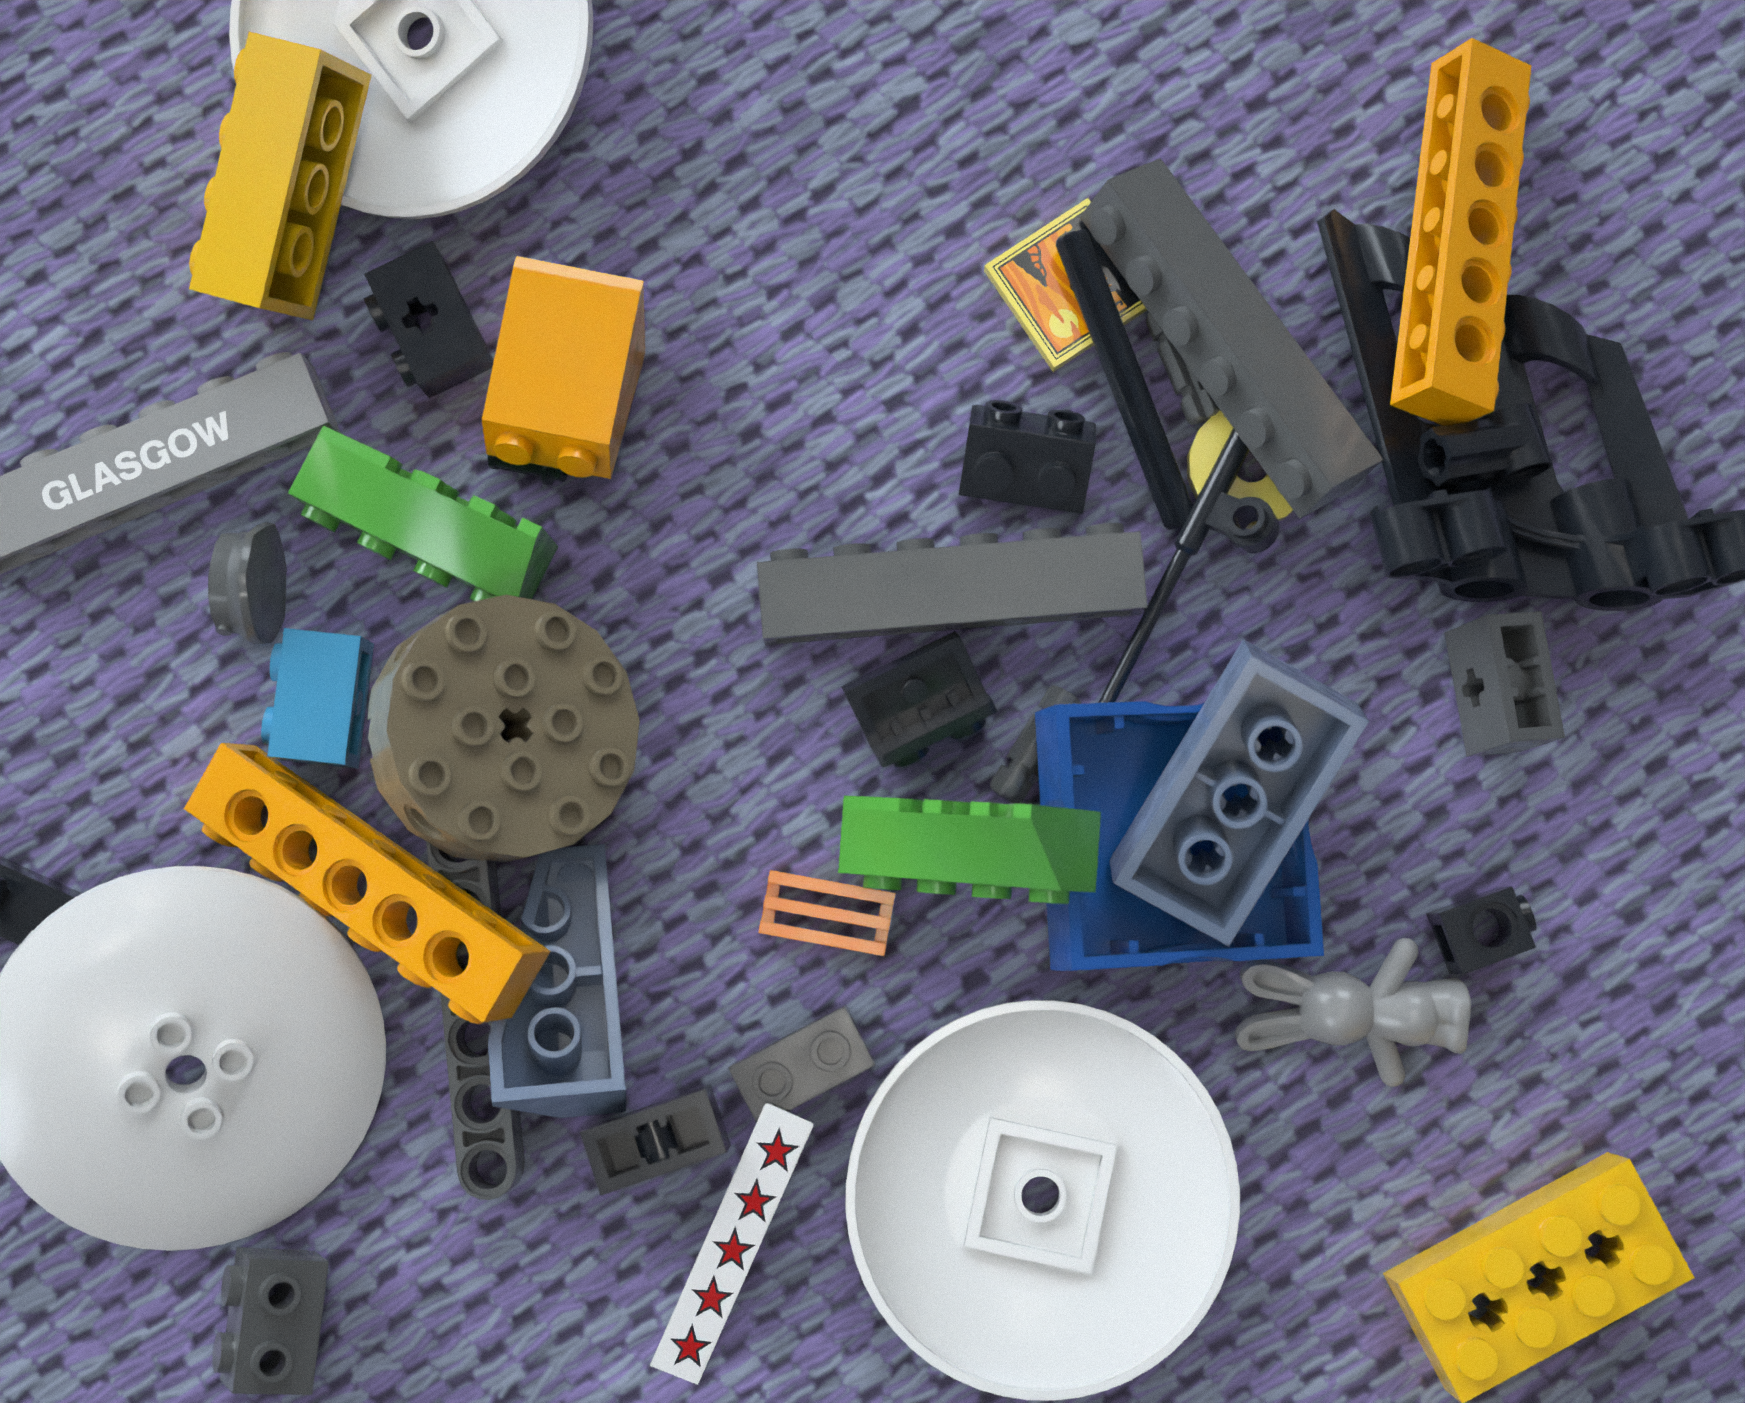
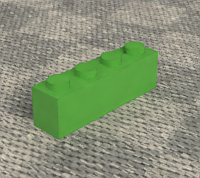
[288,425,558,602]
[838,795,1101,904]

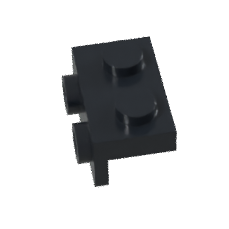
[958,400,1096,514]
[841,631,997,767]

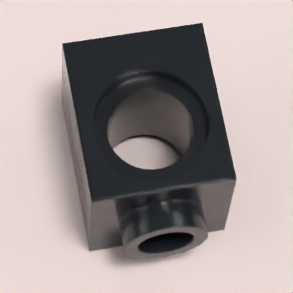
[1426,886,1537,975]

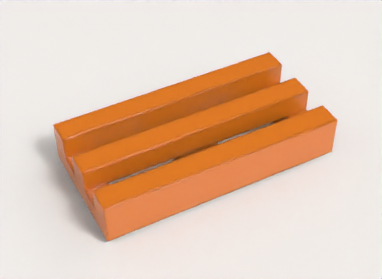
[758,870,896,956]

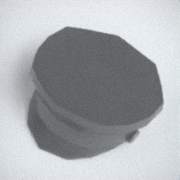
[208,522,287,644]

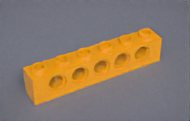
[1390,38,1532,426]
[184,743,551,1024]

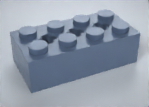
[1109,639,1369,946]

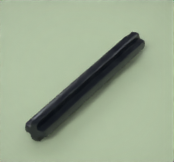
[1056,229,1193,530]

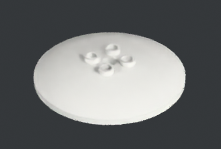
[229,0,593,219]
[0,866,386,1251]
[846,1000,1240,1401]

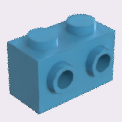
[261,628,374,769]

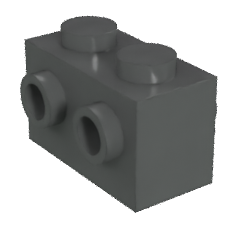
[212,1247,329,1395]

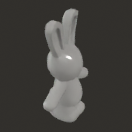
[1235,938,1471,1087]

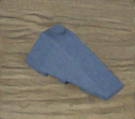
[488,844,626,1118]

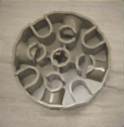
[367,595,640,863]

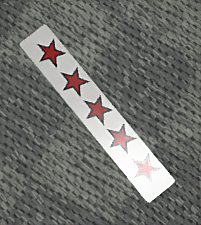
[650,1103,813,1385]

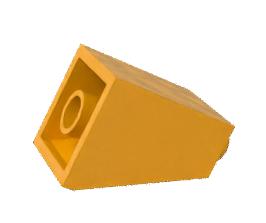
[482,256,645,479]

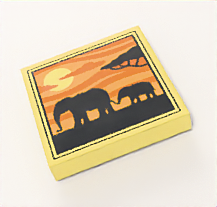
[984,198,1147,372]

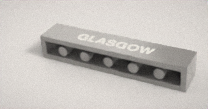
[0,352,341,575]

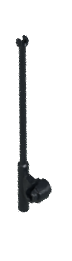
[1098,428,1279,703]

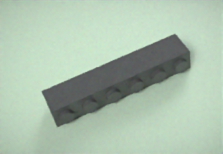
[1080,158,1384,519]
[757,523,1148,645]

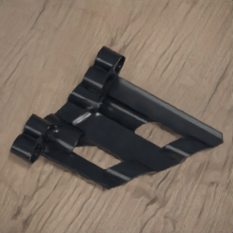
[1317,209,1745,611]

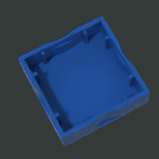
[1035,701,1324,971]

